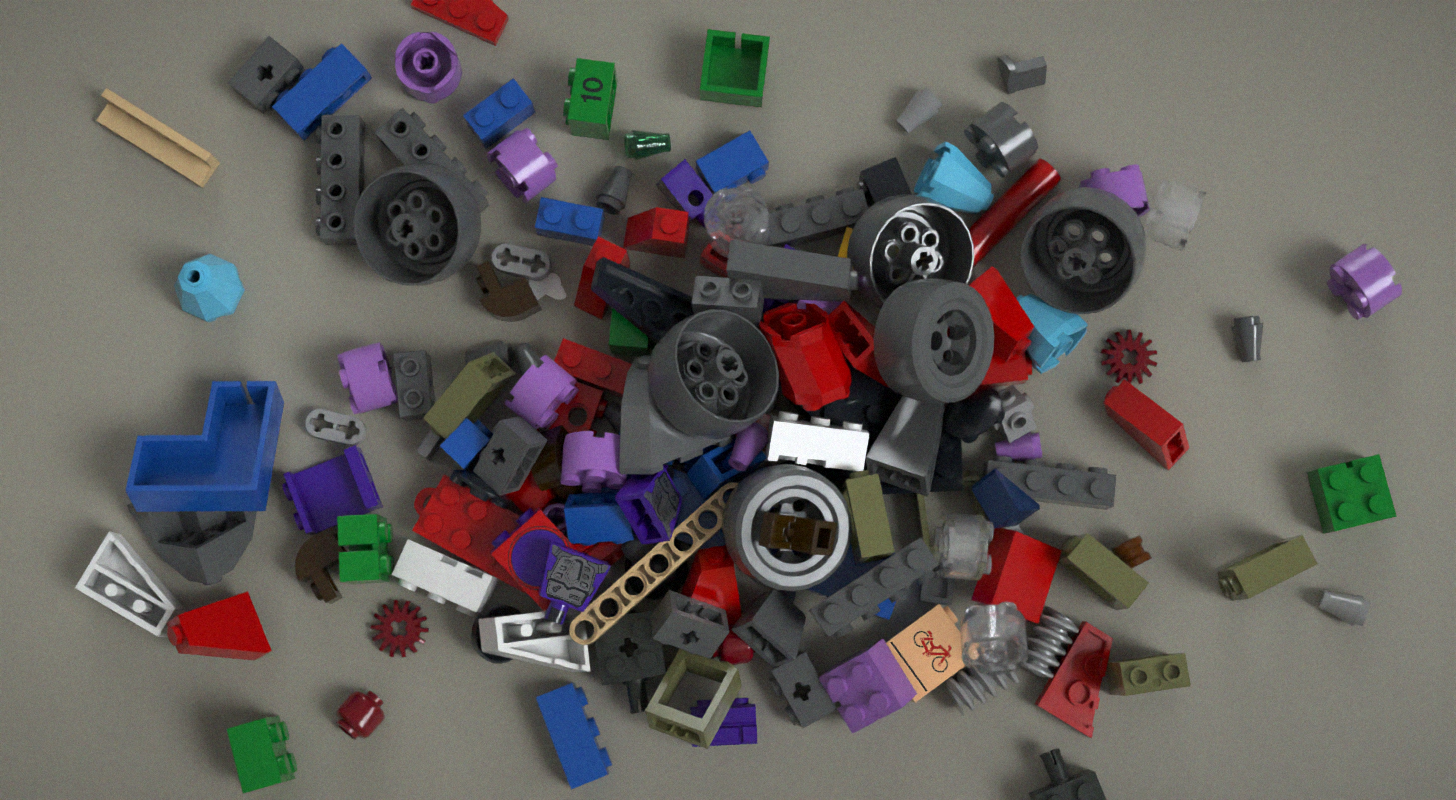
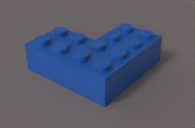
[126,381,284,512]

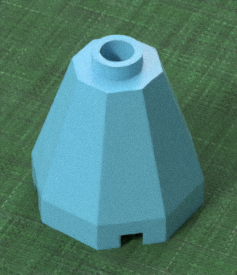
[914,141,994,214]
[174,254,245,322]
[1016,294,1088,374]

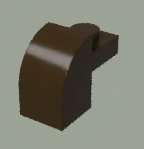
[476,261,542,322]
[531,425,585,503]
[759,512,837,556]
[295,528,347,604]

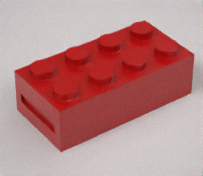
[412,474,527,594]

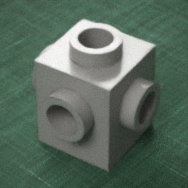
[992,384,1037,443]

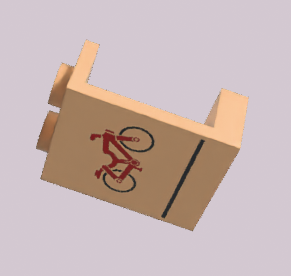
[886,604,978,703]

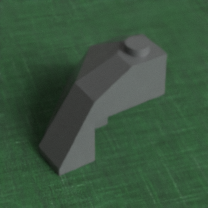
[619,355,736,475]
[127,503,257,585]

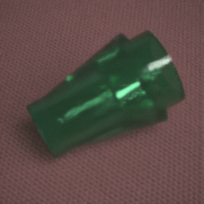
[624,130,671,161]

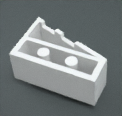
[765,411,869,471]
[75,531,185,637]
[392,539,499,617]
[478,608,591,672]

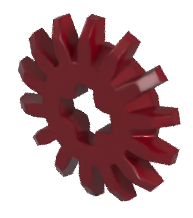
[1101,329,1157,384]
[370,600,429,658]

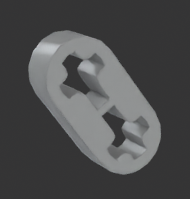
[491,243,552,281]
[305,409,367,446]

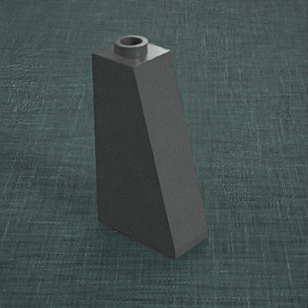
[726,240,858,302]
[866,396,947,496]

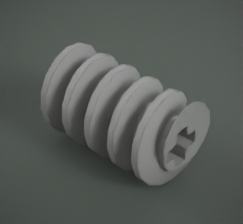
[1014,606,1079,678]
[945,651,1019,716]

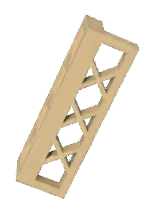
[96,88,220,188]

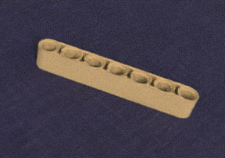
[569,483,738,645]

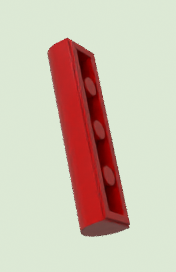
[968,159,1061,268]

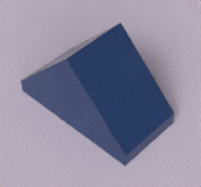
[971,468,1040,529]

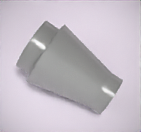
[896,87,942,134]
[1318,590,1370,626]

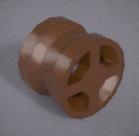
[1111,535,1152,569]

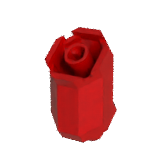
[759,303,852,411]

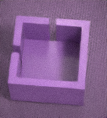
[818,638,917,734]

